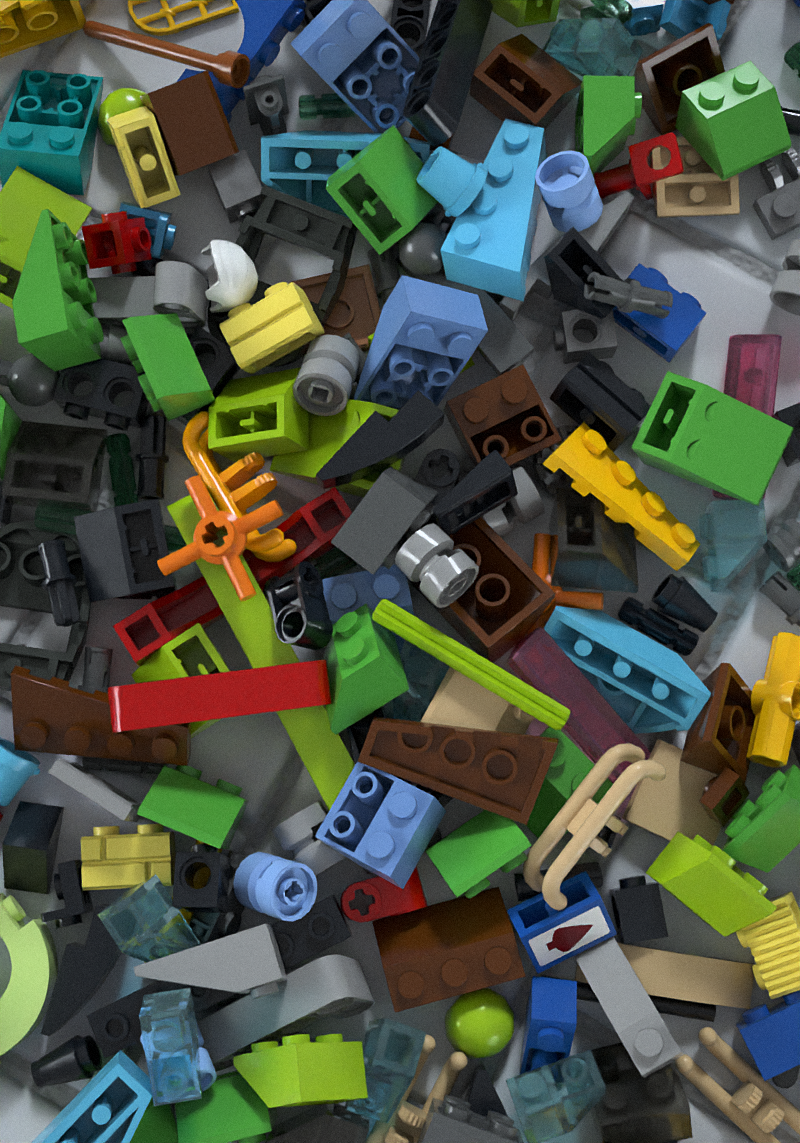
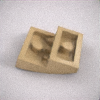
[650,137,740,218]
[622,739,722,846]

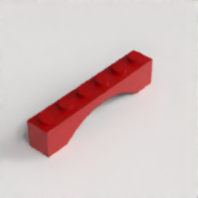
[113,487,352,666]

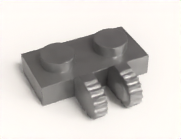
[752,147,800,240]

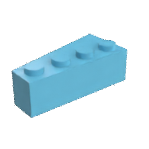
[440,118,547,302]

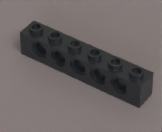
[86,894,352,1058]

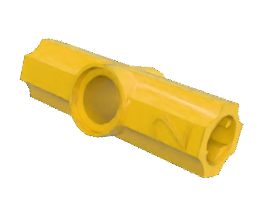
[746,632,800,768]

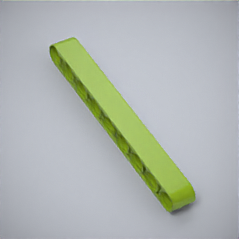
[167,495,355,810]

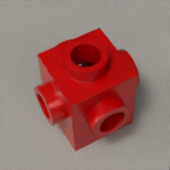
[82,211,152,274]

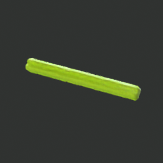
[372,599,571,730]

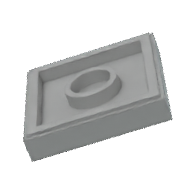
[48,758,141,822]

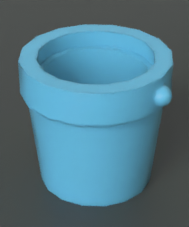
[416,146,487,217]
[0,738,40,807]

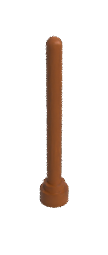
[83,20,250,88]

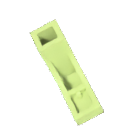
[0,893,58,1057]

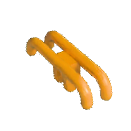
[182,411,297,562]

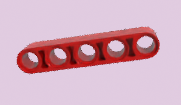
[107,660,332,733]

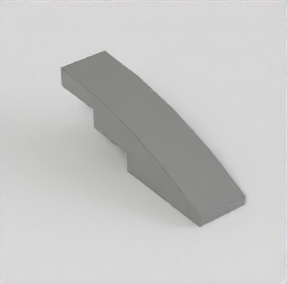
[500,192,634,322]

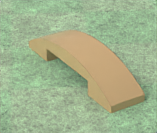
[574,942,754,1009]

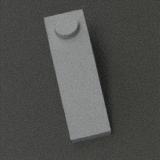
[133,923,288,1000]
[574,936,683,1078]

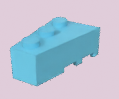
[31,1050,154,1143]

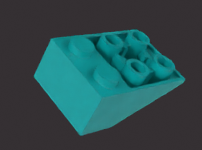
[0,70,104,196]

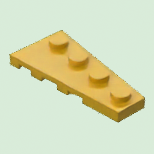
[542,422,701,571]

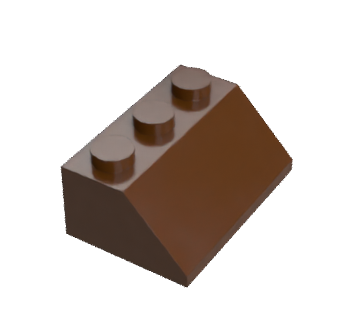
[406,517,555,663]
[372,887,526,1013]

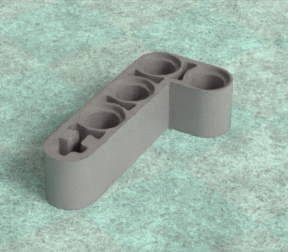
[90,261,208,329]
[197,954,375,1072]

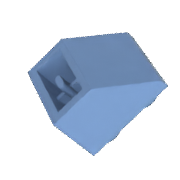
[315,761,446,889]

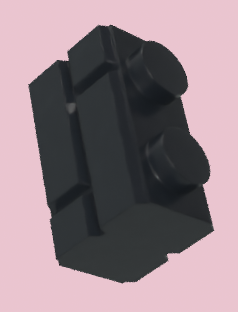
[549,352,651,453]

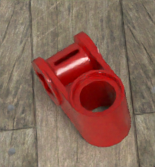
[340,865,428,923]

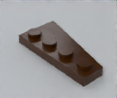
[11,665,191,766]
[358,716,558,825]

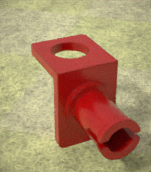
[594,132,684,200]

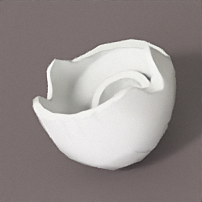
[202,240,258,313]

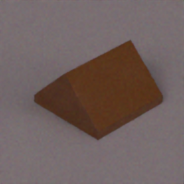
[633,23,725,135]
[140,70,239,176]
[680,663,755,783]

